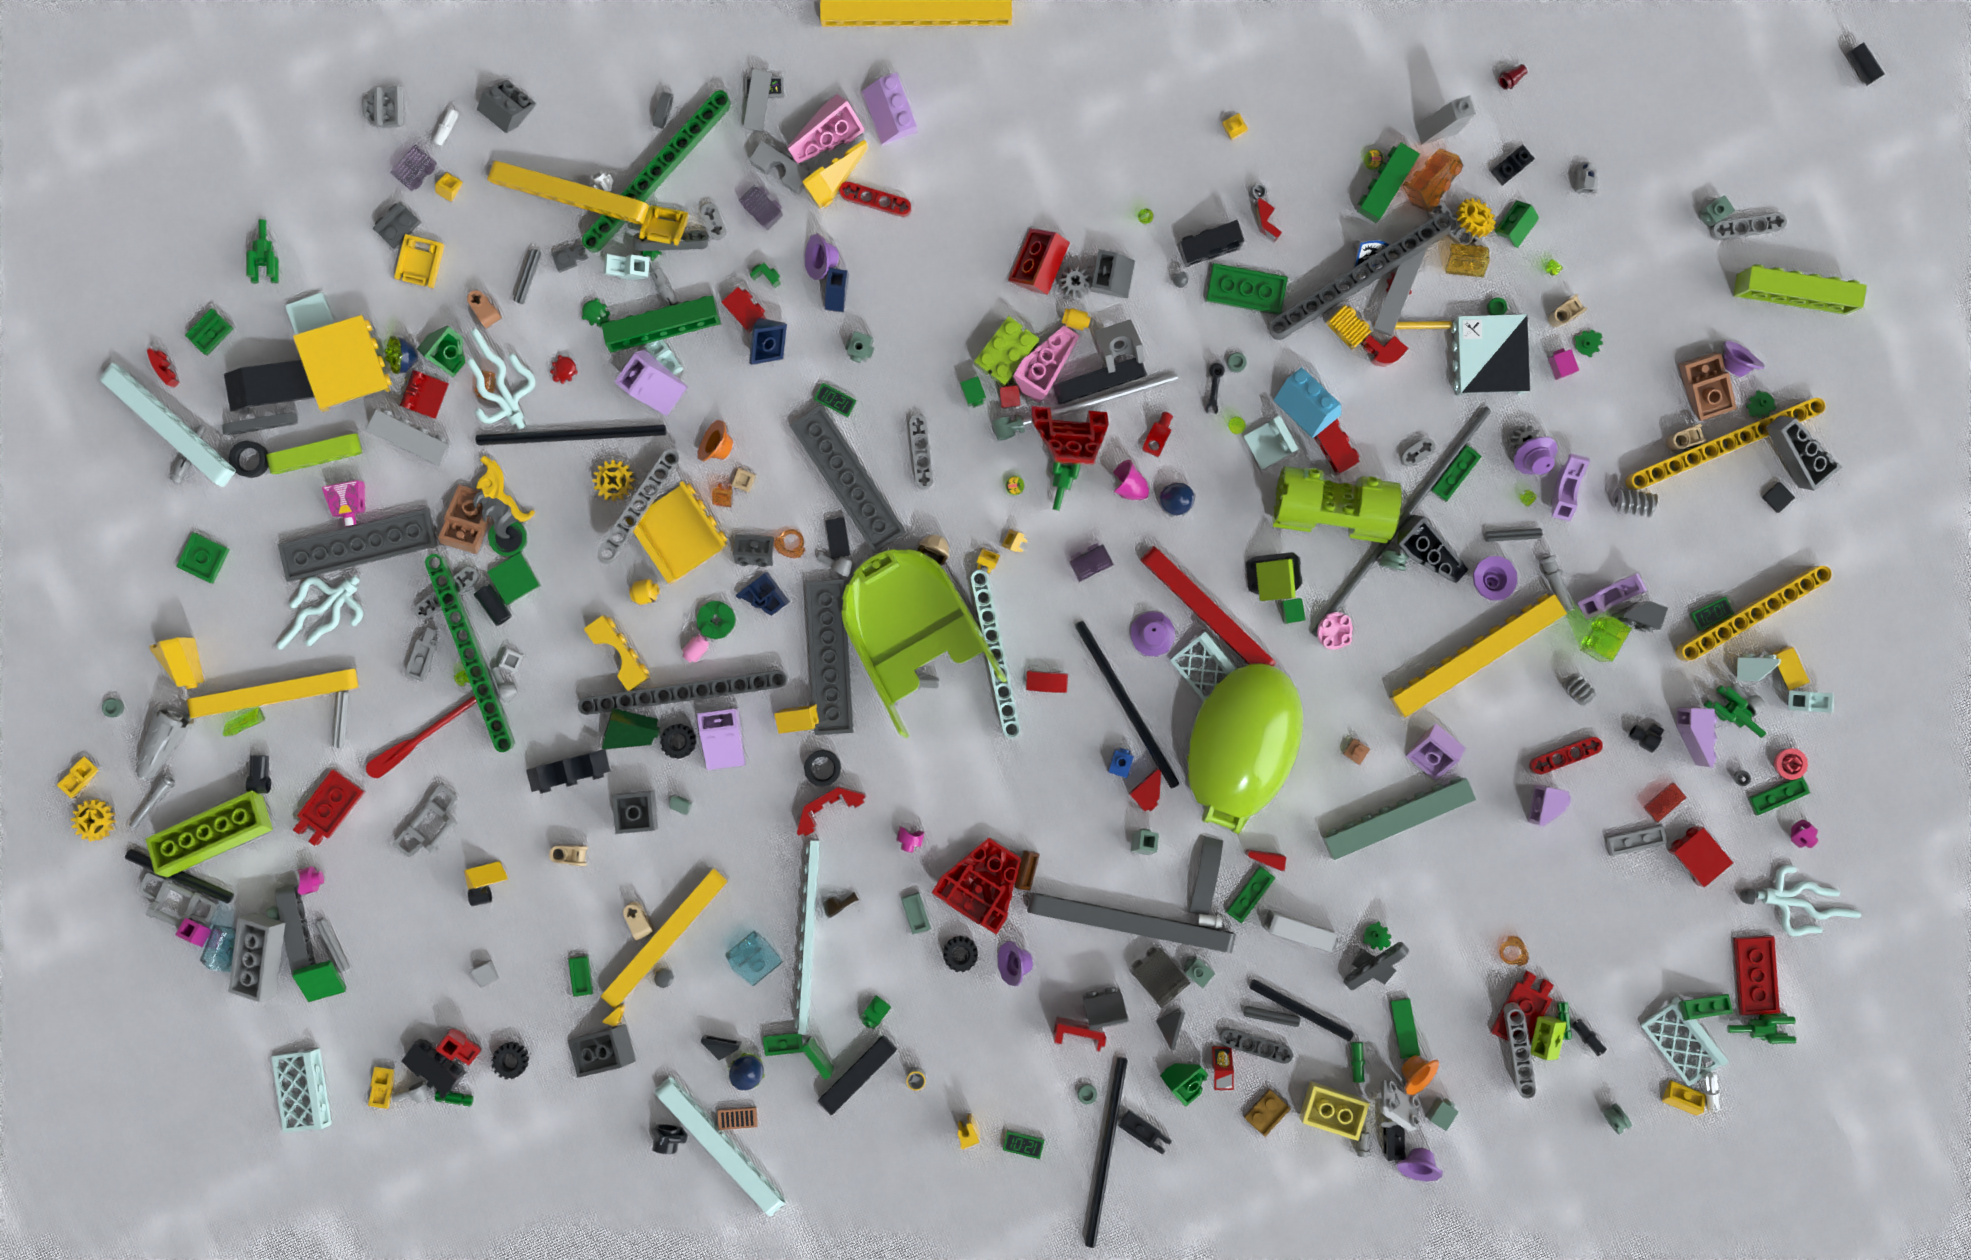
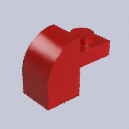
[1361,335,1409,367]
[436,1029,482,1066]

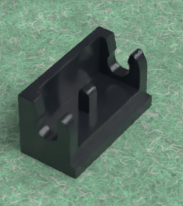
[1383,1125,1406,1161]

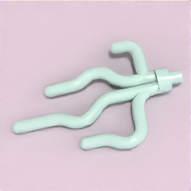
[467,329,535,430]
[276,575,363,650]
[1755,865,1861,937]

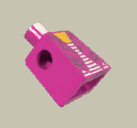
[322,480,365,527]

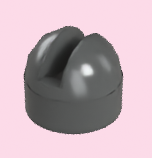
[1250,184,1267,200]
[1172,272,1188,288]
[1734,770,1751,786]
[1740,889,1756,905]

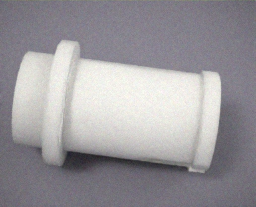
[1198,914,1222,929]

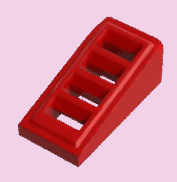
[1245,849,1287,871]

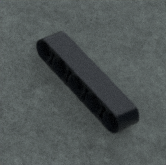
[1052,358,1147,405]
[817,1035,898,1115]

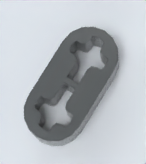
[653,91,673,129]

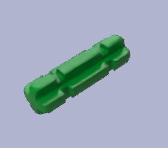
[1557,1001,1572,1040]
[435,1091,474,1107]

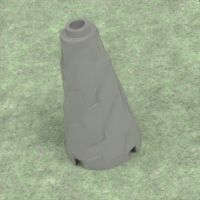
[136,704,194,780]

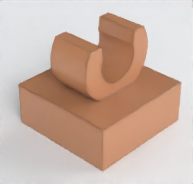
[1343,738,1370,765]

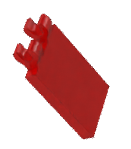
[293,769,365,846]
[1490,970,1554,1049]

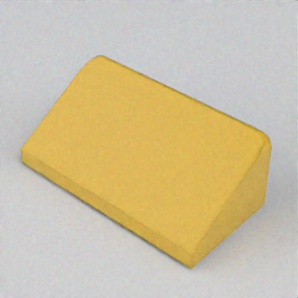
[464,861,508,889]
[1662,1080,1706,1116]

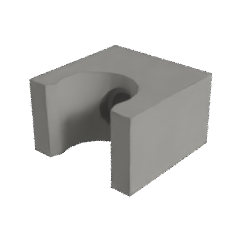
[1094,319,1145,373]

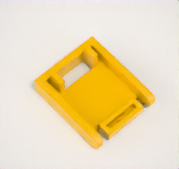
[639,205,689,246]
[394,234,445,289]

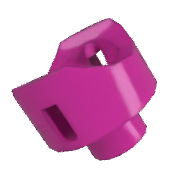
[1791,819,1818,848]
[896,826,925,853]
[296,866,324,895]

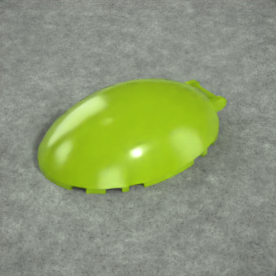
[1187,663,1303,833]

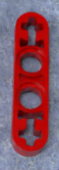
[839,182,912,217]
[1529,737,1603,775]

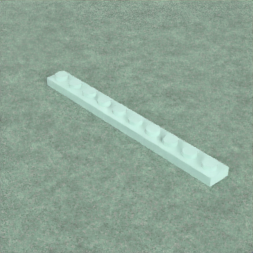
[795,839,820,1035]

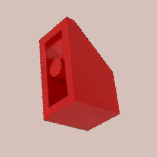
[1128,768,1161,812]

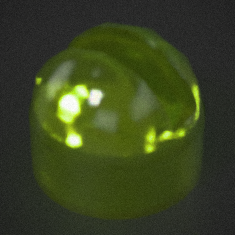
[1137,208,1154,224]
[1546,259,1563,276]
[1519,490,1537,507]
[453,670,470,686]

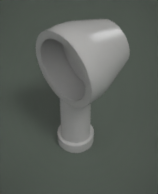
[817,552,852,577]
[490,667,518,703]
[1731,683,1764,717]
[391,1081,428,1103]

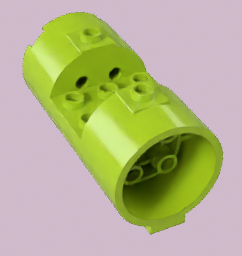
[1272,466,1402,543]

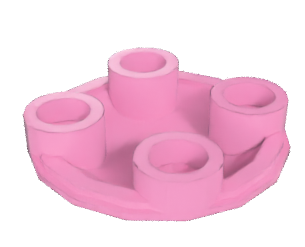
[1317,612,1353,649]

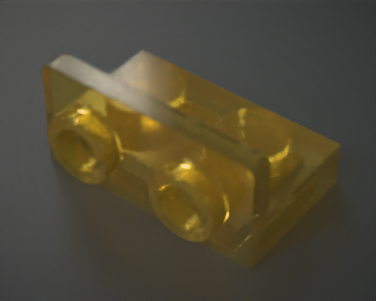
[1445,244,1490,277]

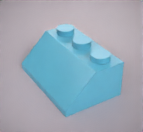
[1274,367,1342,438]

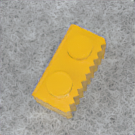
[1325,304,1371,350]

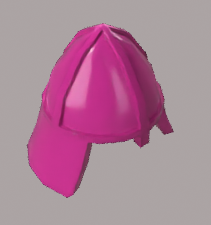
[1113,460,1149,500]

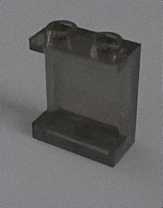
[1130,945,1190,1009]

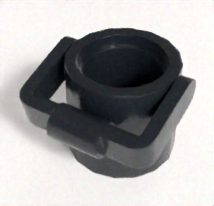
[652,1124,688,1154]

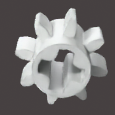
[588,171,614,192]

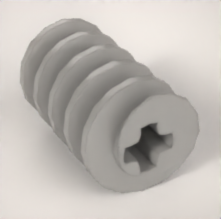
[1613,488,1658,517]

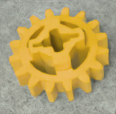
[1455,198,1496,238]
[592,460,635,502]
[71,799,116,842]

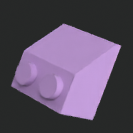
[1406,724,1465,781]
[1528,785,1571,826]

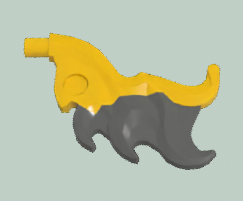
[473,455,535,539]

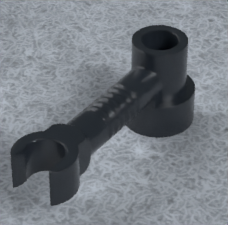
[1205,363,1225,414]

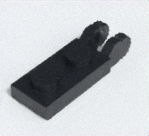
[1118,1109,1172,1154]

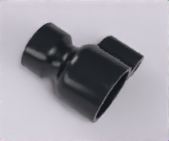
[1628,723,1664,753]

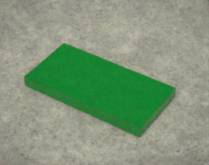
[1206,263,1288,315]

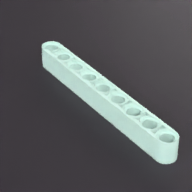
[100,363,236,487]
[971,570,1020,738]
[654,1077,786,1216]

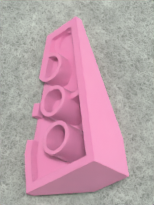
[787,94,865,163]
[1013,326,1079,403]

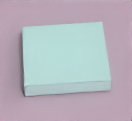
[285,293,334,334]

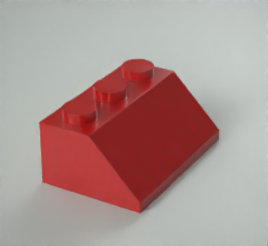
[1008,228,1070,295]

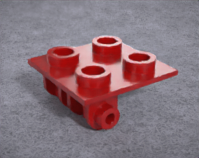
[400,370,449,419]

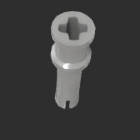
[1539,555,1575,612]

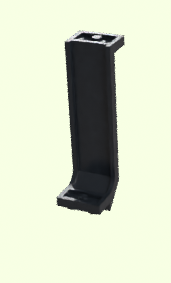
[224,360,315,414]

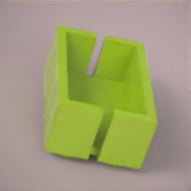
[974,316,1039,387]

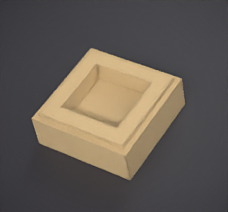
[731,468,756,493]

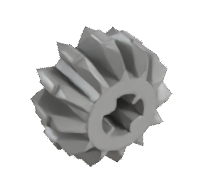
[1059,266,1091,299]
[1509,425,1542,454]
[1562,673,1596,706]

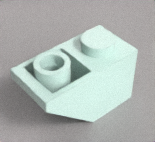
[1737,654,1781,681]

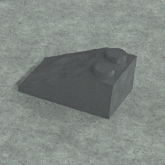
[1082,987,1129,1030]
[568,1024,636,1078]

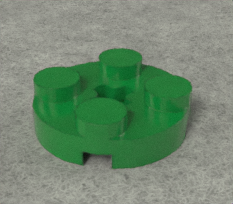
[697,601,736,639]

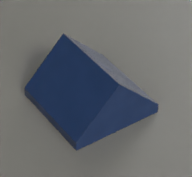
[749,317,787,365]

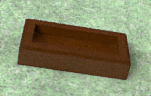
[1014,850,1040,890]

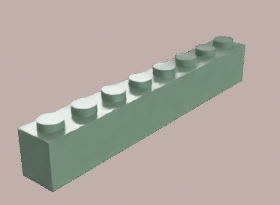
[1322,776,1476,860]

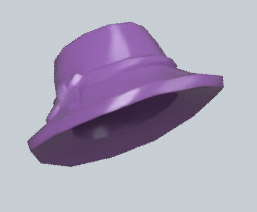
[805,233,839,280]
[1723,341,1765,377]
[1513,437,1558,475]
[1473,556,1517,601]
[1131,612,1175,657]
[998,941,1033,986]
[1397,1148,1443,1182]

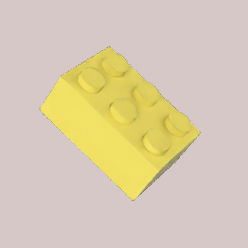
[1299,1081,1370,1141]

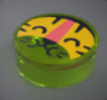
[1363,149,1384,170]
[1005,476,1025,496]

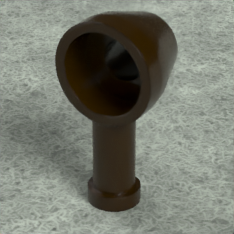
[823,892,859,918]

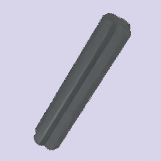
[513,248,541,304]
[1485,528,1543,542]
[1243,1006,1301,1027]

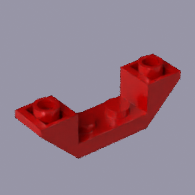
[797,786,867,836]

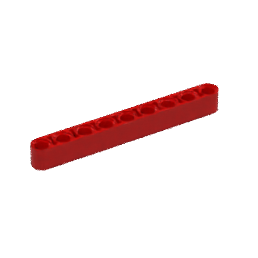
[1140,546,1276,666]

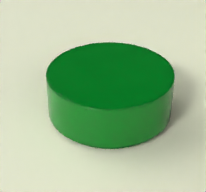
[1487,297,1507,315]

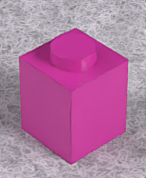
[1548,348,1580,380]
[175,918,212,947]

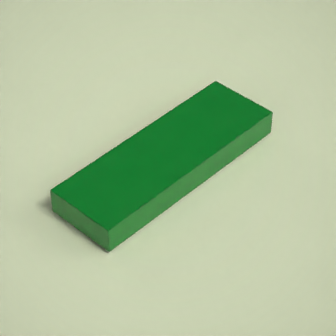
[1430,445,1482,502]
[1748,776,1810,816]
[1225,866,1275,924]
[1679,994,1733,1021]
[1390,997,1420,1059]

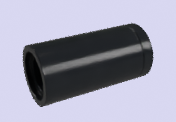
[1846,42,1885,85]
[474,584,512,626]

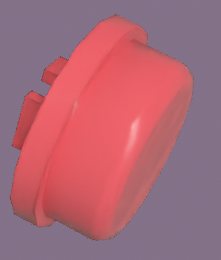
[1774,748,1808,780]

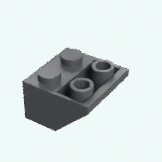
[477,80,536,133]
[1090,249,1135,299]
[1611,601,1668,632]

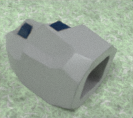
[1574,161,1598,193]

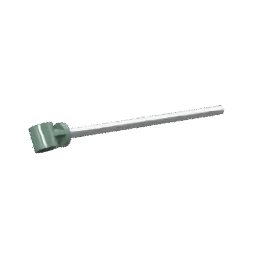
[992,373,1178,441]

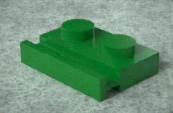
[185,308,234,356]

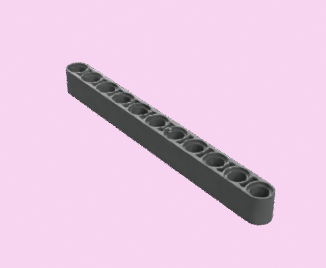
[1270,213,1452,340]
[578,671,788,715]
[1027,892,1236,953]

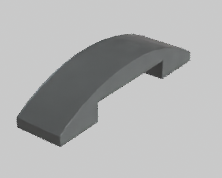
[1189,836,1223,915]

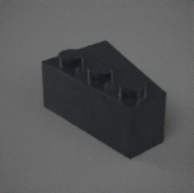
[1178,219,1245,267]
[401,1039,467,1100]

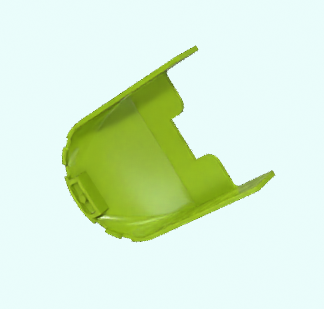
[842,549,1007,738]

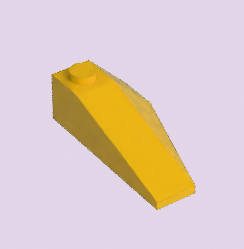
[802,140,868,209]

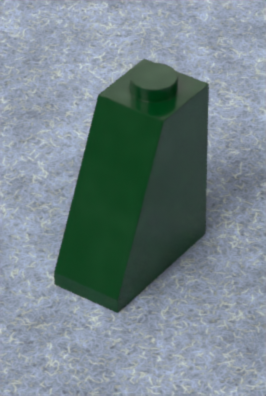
[601,708,660,749]

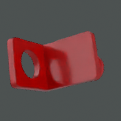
[1142,412,1173,457]

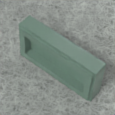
[901,892,931,935]

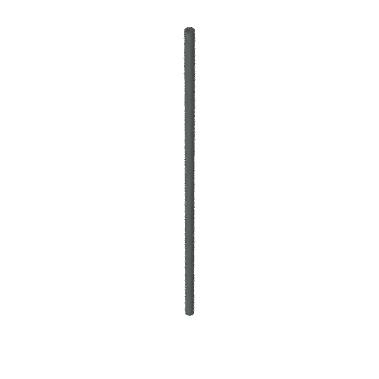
[1311,407,1491,637]

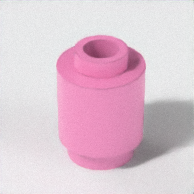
[682,634,710,663]

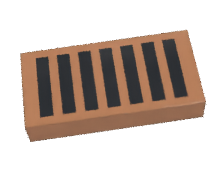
[718,1106,758,1130]

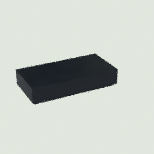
[825,517,851,558]

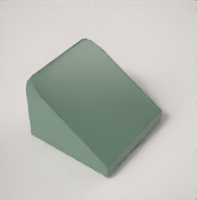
[670,795,692,815]

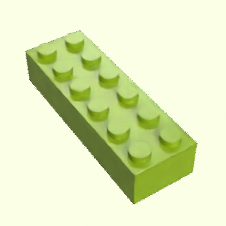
[1733,264,1867,315]
[145,791,273,877]

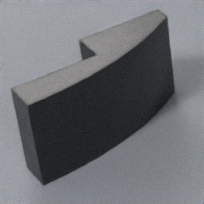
[1490,145,1535,186]

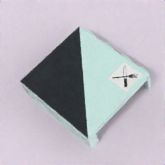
[1451,314,1530,396]

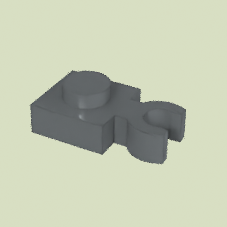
[551,245,589,273]

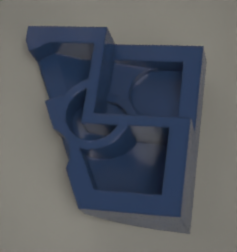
[735,572,790,616]

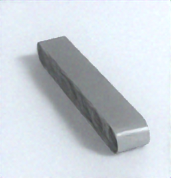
[598,449,679,564]

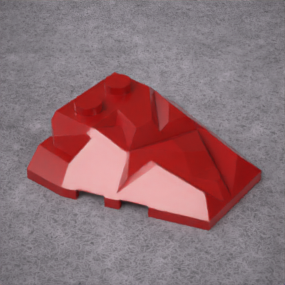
[1031,406,1109,465]
[931,838,1021,935]

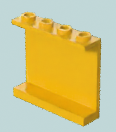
[293,315,392,412]
[625,481,728,584]

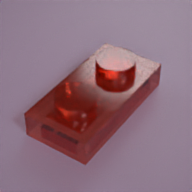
[1643,782,1687,822]

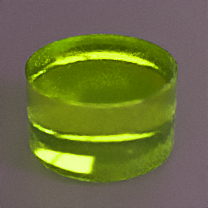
[1228,416,1246,434]

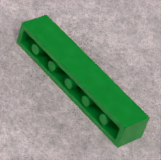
[601,295,721,353]

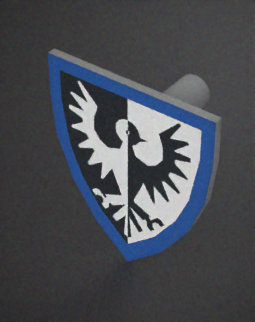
[1353,239,1389,268]

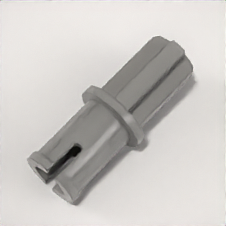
[918,674,939,689]

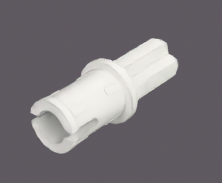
[432,109,458,147]
[1704,1072,1720,1112]

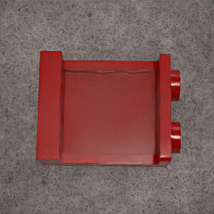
[1668,826,1733,888]
[1053,1017,1107,1052]

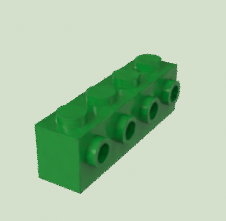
[1357,142,1420,223]

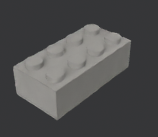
[228,913,285,1002]

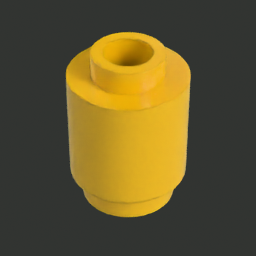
[1062,308,1091,331]

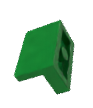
[1494,200,1539,248]

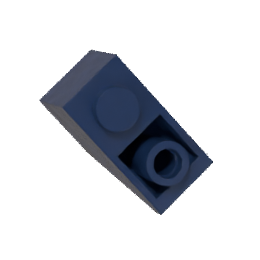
[825,268,849,313]

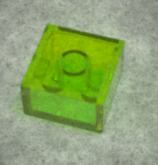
[1580,617,1632,662]

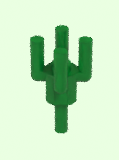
[246,219,279,284]
[1052,460,1081,511]
[1704,685,1766,738]
[1727,1013,1796,1044]

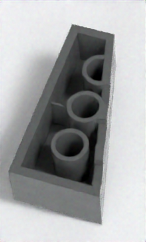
[1766,416,1842,491]

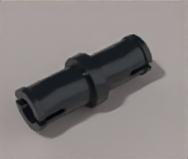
[1571,1019,1607,1056]

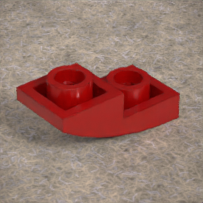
[147,348,180,388]
[1026,670,1068,693]

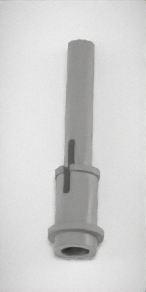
[169,425,207,484]
[129,775,175,829]

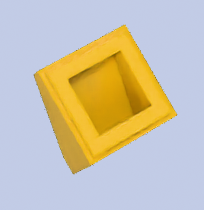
[435,172,463,202]
[602,1004,625,1026]

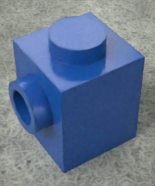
[1108,748,1134,778]

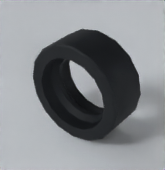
[228,440,269,478]
[804,750,841,787]

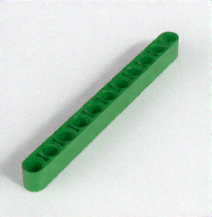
[582,90,731,253]
[425,554,515,753]

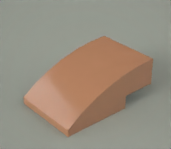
[1678,352,1737,421]
[438,485,490,554]

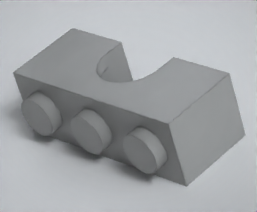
[749,141,811,195]

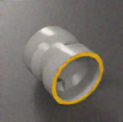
[906,1067,926,1091]

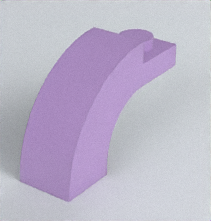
[1551,453,1590,521]
[1577,573,1647,620]

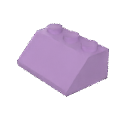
[862,72,917,145]

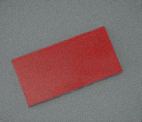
[1734,935,1780,1016]

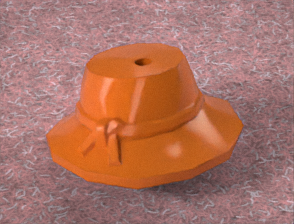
[697,420,733,462]
[1401,1056,1439,1095]

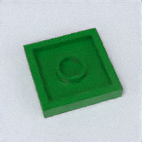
[176,532,230,584]
[487,553,541,605]
[292,960,346,1002]
[802,1037,834,1080]

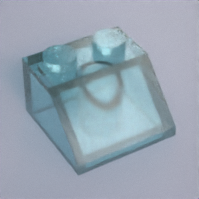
[200,925,236,972]
[725,930,783,986]

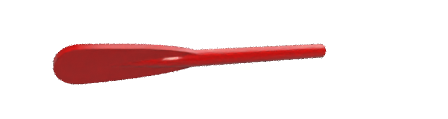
[366,695,477,778]

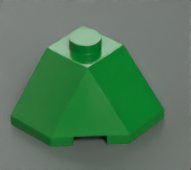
[417,325,465,377]
[1159,1063,1208,1106]

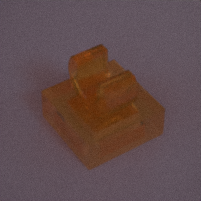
[712,484,733,508]

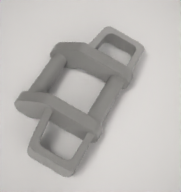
[393,785,458,857]
[139,872,219,930]

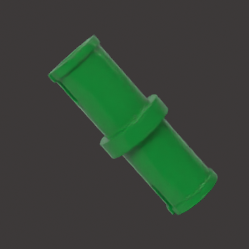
[1350,1042,1366,1083]

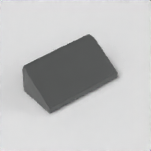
[1352,948,1396,985]

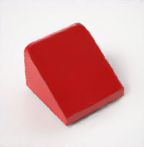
[999,385,1021,408]

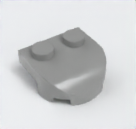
[362,86,403,129]

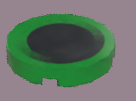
[488,521,527,557]

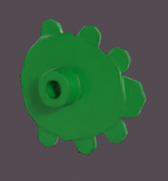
[581,298,610,327]
[1575,330,1603,358]
[1747,390,1777,419]
[1364,921,1391,951]

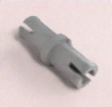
[650,268,679,306]

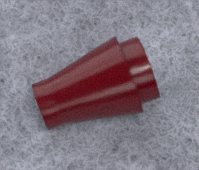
[1498,64,1528,90]

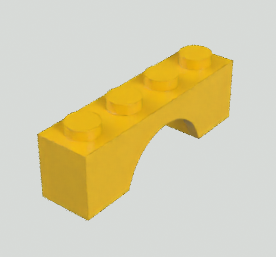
[584,615,650,691]

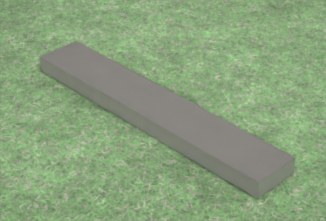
[1373,226,1431,336]

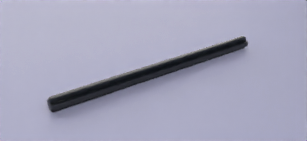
[475,425,667,446]
[1075,621,1179,789]
[1085,1057,1128,1248]

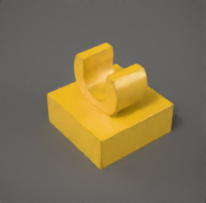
[1222,113,1248,140]
[1001,529,1027,552]
[977,548,1000,574]

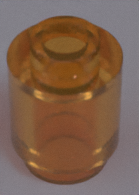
[474,370,496,400]

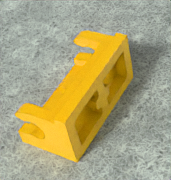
[1772,646,1810,691]
[774,704,819,734]
[958,1113,980,1150]

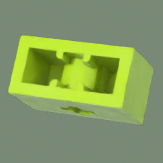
[1530,1016,1567,1061]

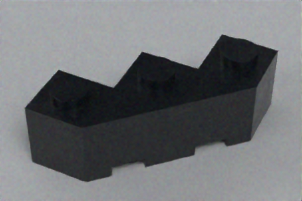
[526,749,610,794]

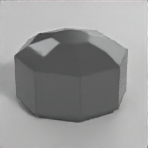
[654,968,674,988]

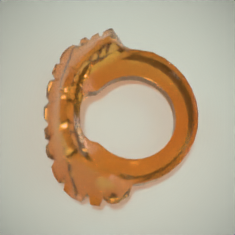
[774,529,805,559]
[1499,936,1529,966]

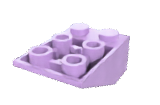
[615,349,688,416]
[697,708,746,770]
[1677,708,1717,768]

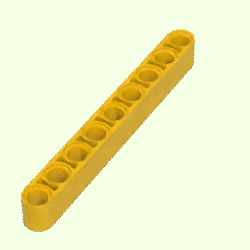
[487,161,649,225]
[1675,566,1832,661]
[186,669,359,718]
[600,868,728,1009]

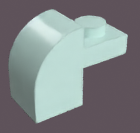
[604,254,649,280]
[1788,691,1834,713]

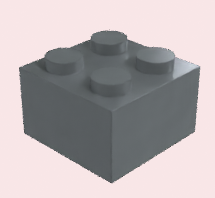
[612,790,658,834]

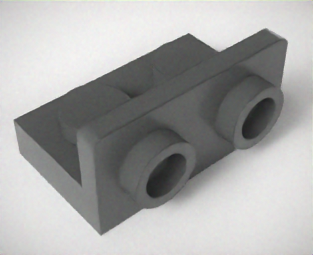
[372,202,421,249]
[733,535,775,567]

